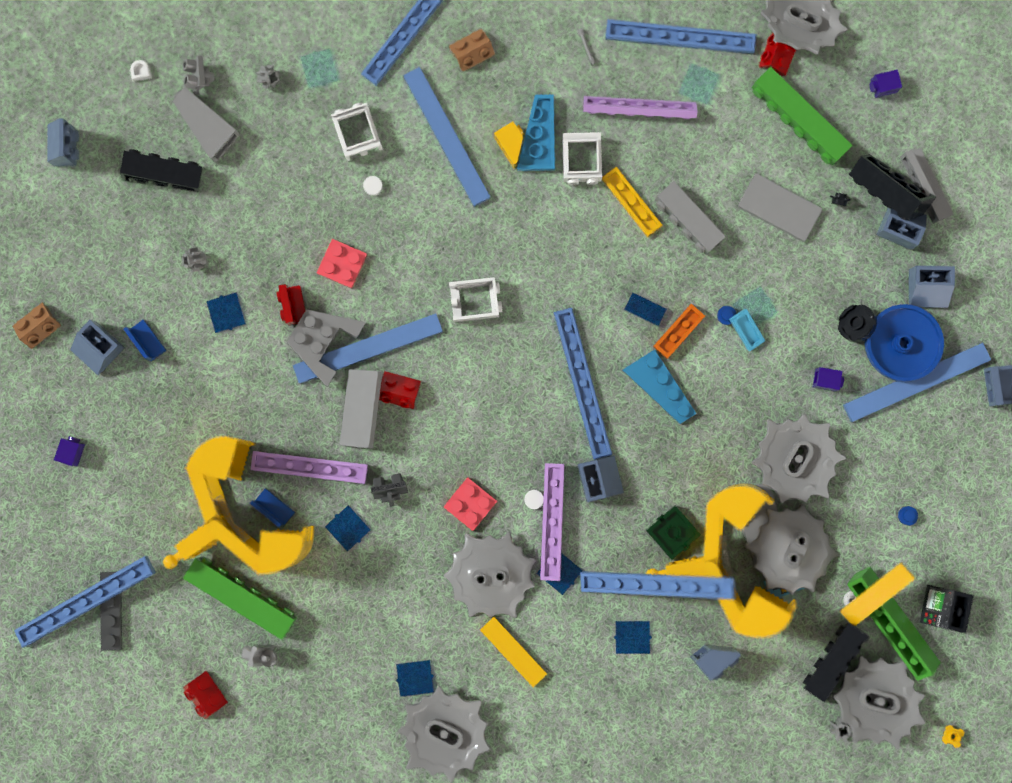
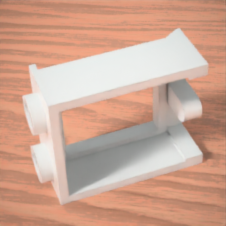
[331,103,383,161]
[562,132,602,185]
[449,277,503,323]

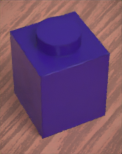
[869,69,902,98]
[813,367,844,391]
[54,436,85,466]

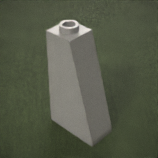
[173,87,240,163]

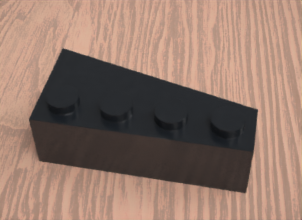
[120,149,202,192]
[849,154,936,220]
[802,623,870,703]

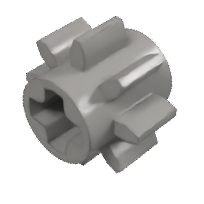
[256,65,280,89]
[182,247,206,272]
[829,716,853,742]

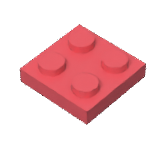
[317,239,367,289]
[444,477,497,531]

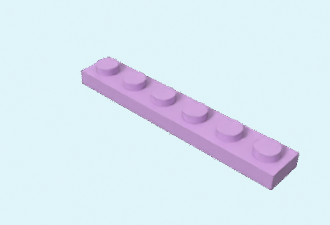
[583,96,698,119]
[250,451,368,484]
[540,463,565,581]

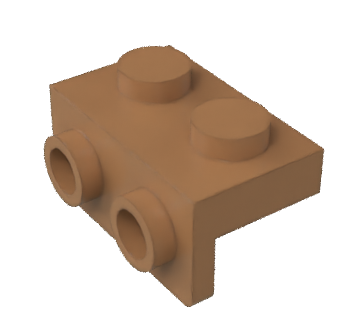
[449,29,495,72]
[12,302,61,349]

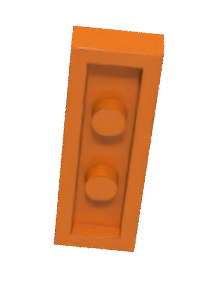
[653,304,705,359]

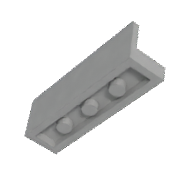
[900,148,953,224]

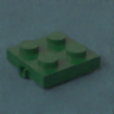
[646,505,701,560]

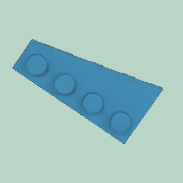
[517,94,555,171]
[622,349,696,424]

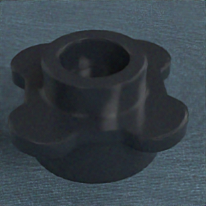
[830,193,851,206]

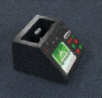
[920,584,974,634]

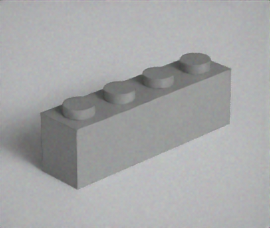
[655,181,726,255]

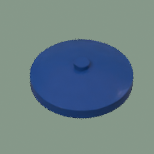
[865,304,944,382]

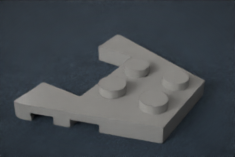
[287,309,365,387]

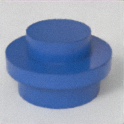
[717,306,736,325]
[898,506,918,526]

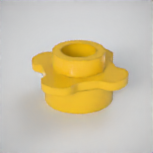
[942,725,965,748]

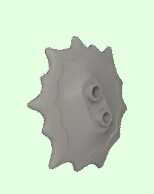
[761,0,847,55]
[752,414,846,503]
[745,504,839,595]
[444,532,536,618]
[833,656,925,750]
[398,686,490,783]

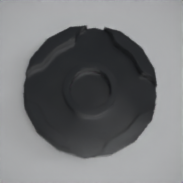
[838,305,877,342]

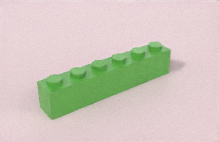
[752,67,853,166]
[183,556,297,640]
[847,567,941,681]

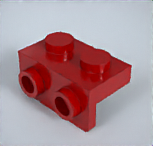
[759,33,796,76]
[276,284,306,326]
[379,371,421,409]
[183,671,228,719]

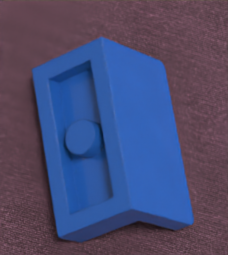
[123,319,167,362]
[250,488,296,528]

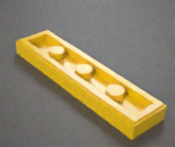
[602,166,663,238]
[840,562,915,626]
[480,617,547,687]

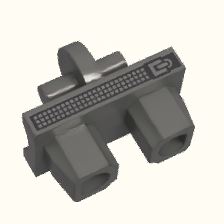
[371,473,408,507]

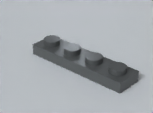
[100,571,122,651]

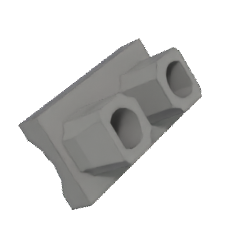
[183,55,215,95]
[241,645,277,667]

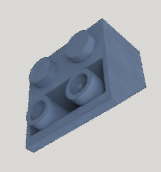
[47,118,79,166]
[876,208,927,250]
[909,266,955,308]
[70,319,125,376]
[577,455,624,502]
[690,645,741,681]

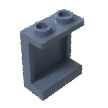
[984,365,1012,406]

